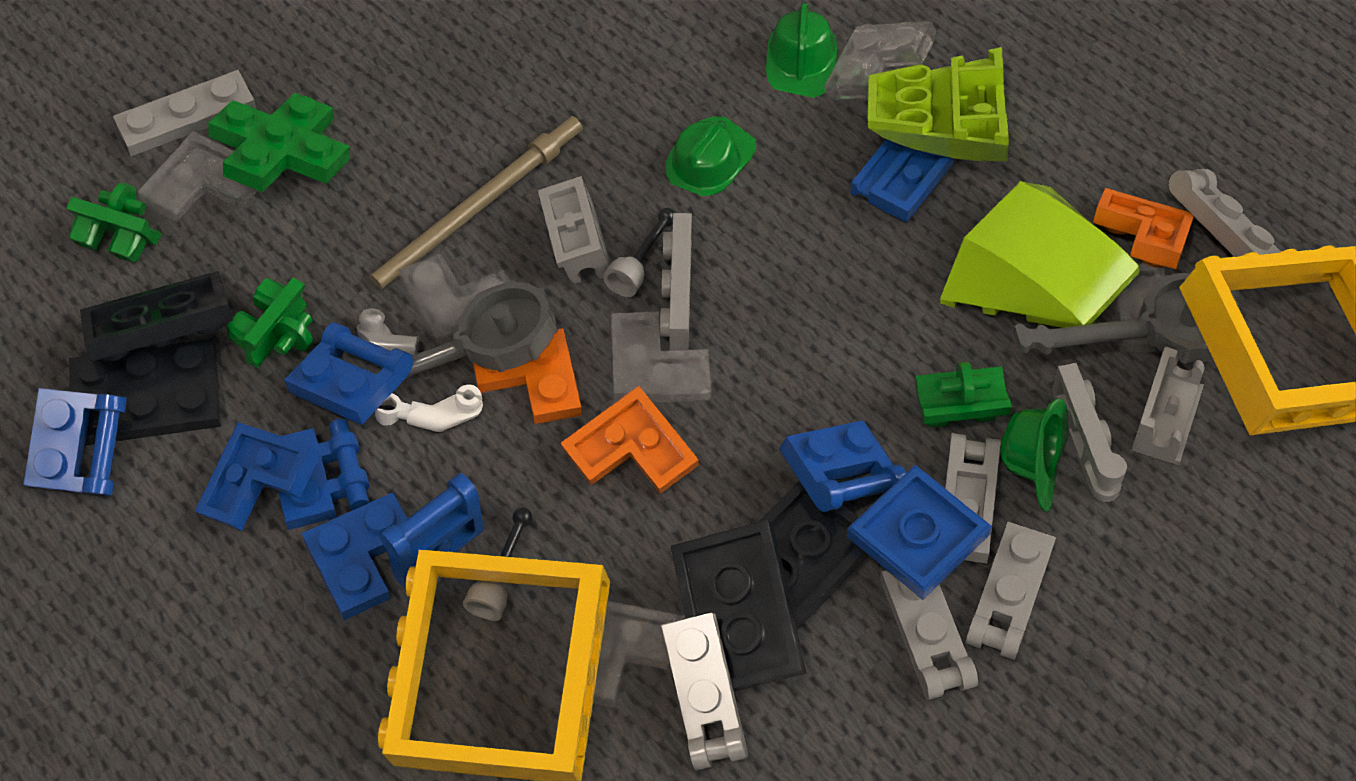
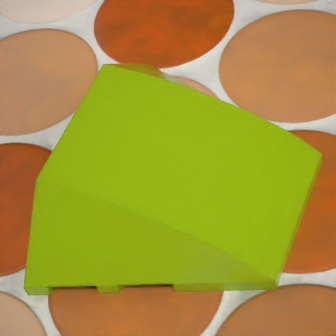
[868,47,1009,161]
[940,181,1139,328]

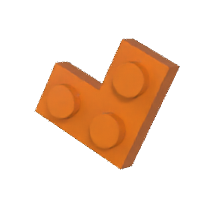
[1093,188,1194,269]
[473,328,582,424]
[560,386,699,494]

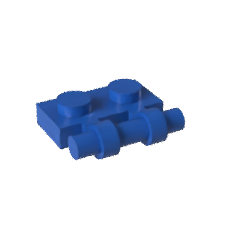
[278,419,370,530]

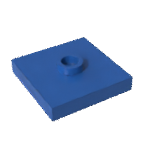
[847,465,992,600]

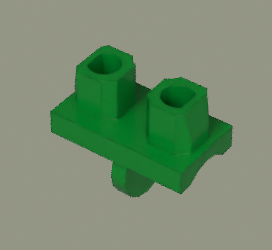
[66,182,161,264]
[227,278,313,368]
[914,362,1012,427]

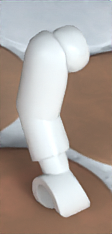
[375,385,483,432]

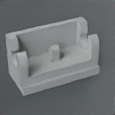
[538,176,610,284]
[1132,347,1204,465]

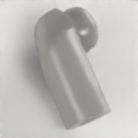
[357,308,419,355]

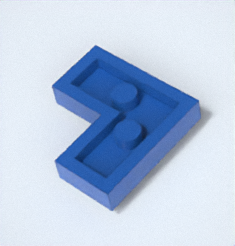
[195,422,321,531]
[301,492,407,620]

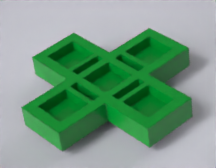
[208,93,350,192]

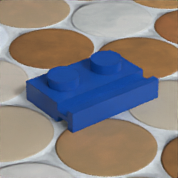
[850,139,954,223]

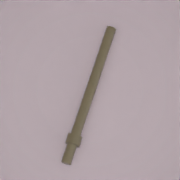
[369,116,583,290]

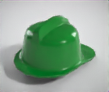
[766,3,837,98]
[666,116,756,196]
[1000,398,1068,512]

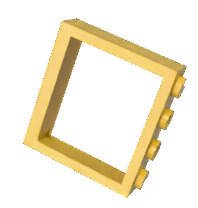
[1179,245,1356,435]
[378,550,610,781]

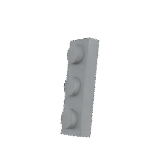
[113,70,256,156]
[660,213,692,354]

